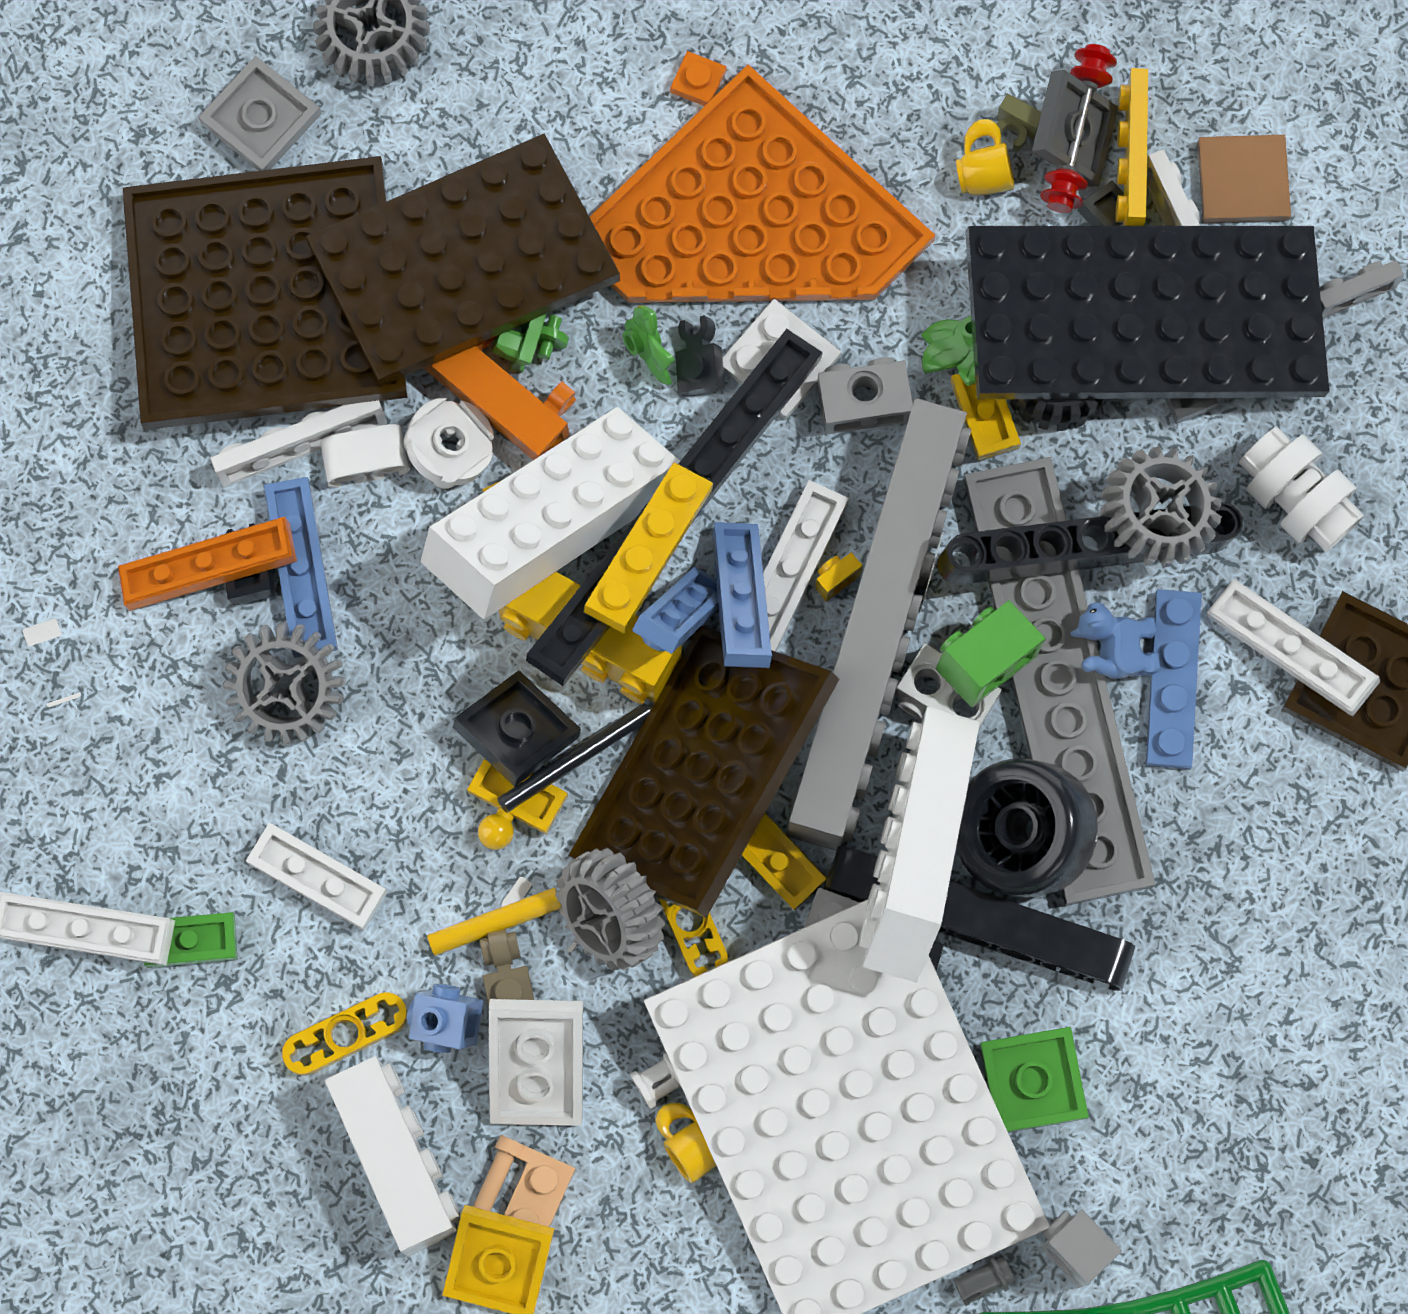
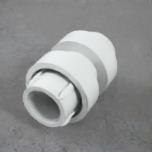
[1239,426,1365,552]

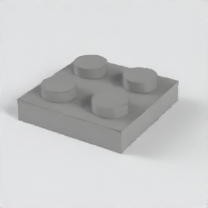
[198,56,322,171]

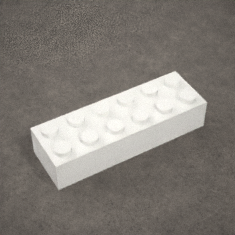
[420,407,680,620]
[859,706,980,983]

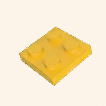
[442,1205,555,1314]

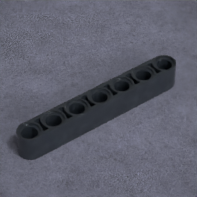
[937,502,1243,585]
[824,846,1135,991]

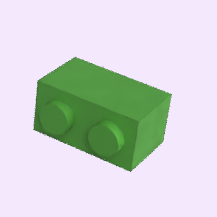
[935,600,1046,708]

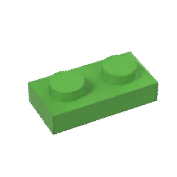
[144,912,238,968]

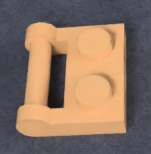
[473,1135,576,1227]

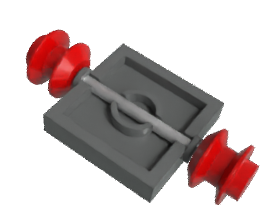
[1032,44,1118,214]

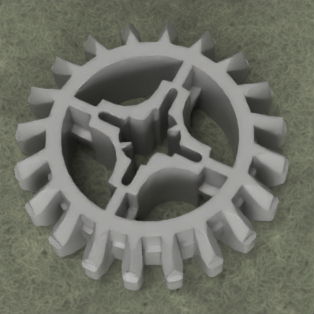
[313,0,430,87]
[1100,446,1222,568]
[223,622,346,744]
[555,848,665,971]

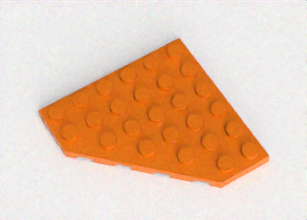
[590,64,936,303]

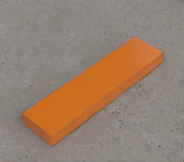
[118,516,297,611]

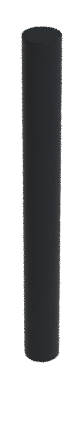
[497,703,651,813]

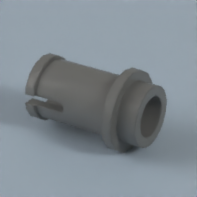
[953,1256,1016,1306]

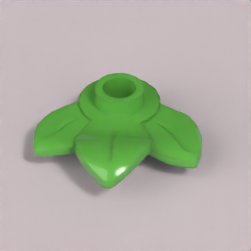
[622,305,674,385]
[921,316,976,386]

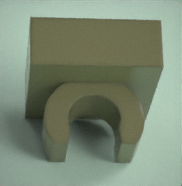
[997,93,1041,152]

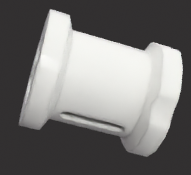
[630,1053,682,1110]

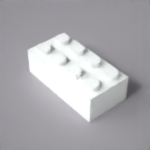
[324,1056,461,1257]

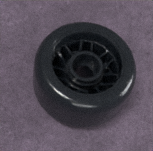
[956,758,1098,897]

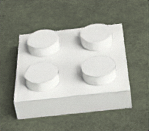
[723,299,842,420]

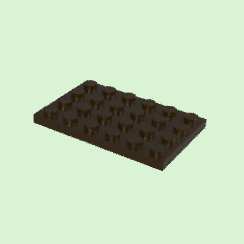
[306,133,620,387]
[568,625,840,918]

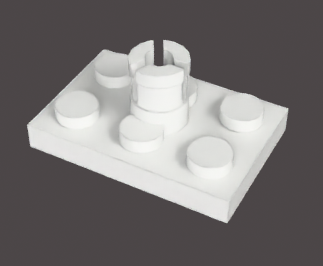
[489,999,583,1126]

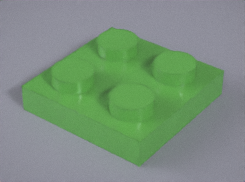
[979,1027,1089,1133]

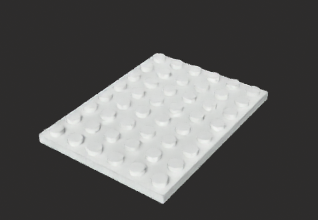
[643,899,1050,1314]

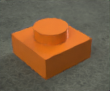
[670,51,727,106]

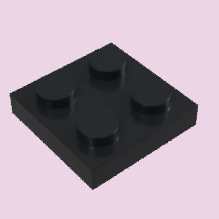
[452,670,581,787]

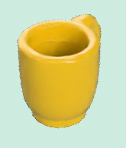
[956,119,1014,195]
[655,1103,717,1183]

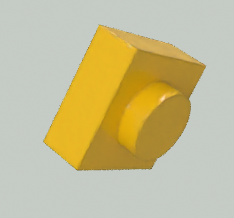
[815,552,863,602]

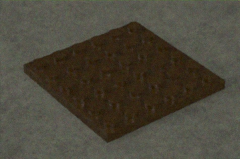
[122,156,408,430]

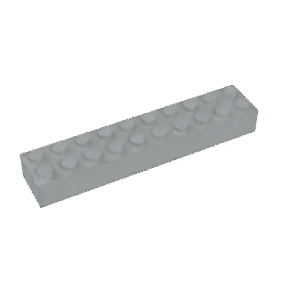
[788,398,971,851]

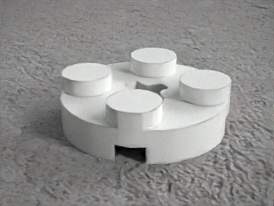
[403,398,494,489]

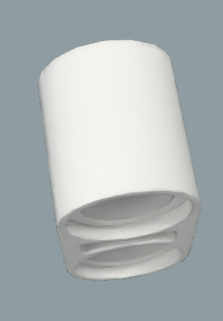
[320,424,410,488]

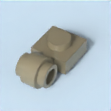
[480,929,534,1005]

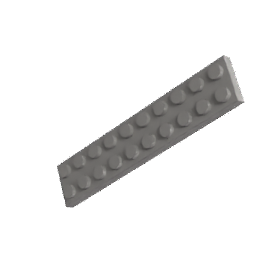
[964,457,1156,906]

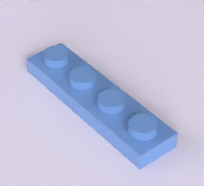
[264,477,338,658]
[712,522,772,668]
[632,566,719,654]
[1146,589,1202,769]

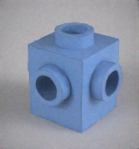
[407,984,483,1053]

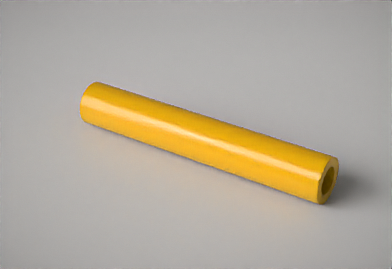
[427,887,562,956]

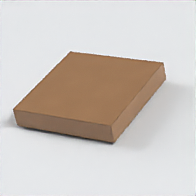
[1197,134,1291,223]

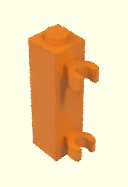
[423,336,576,460]

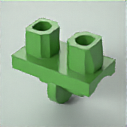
[491,314,569,373]

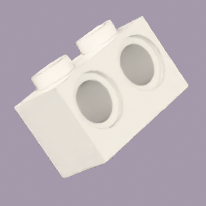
[895,643,1002,731]

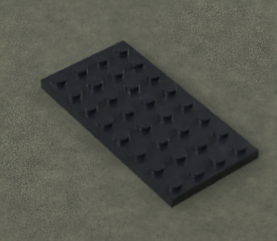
[965,226,1330,399]

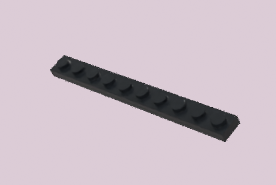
[526,328,823,686]

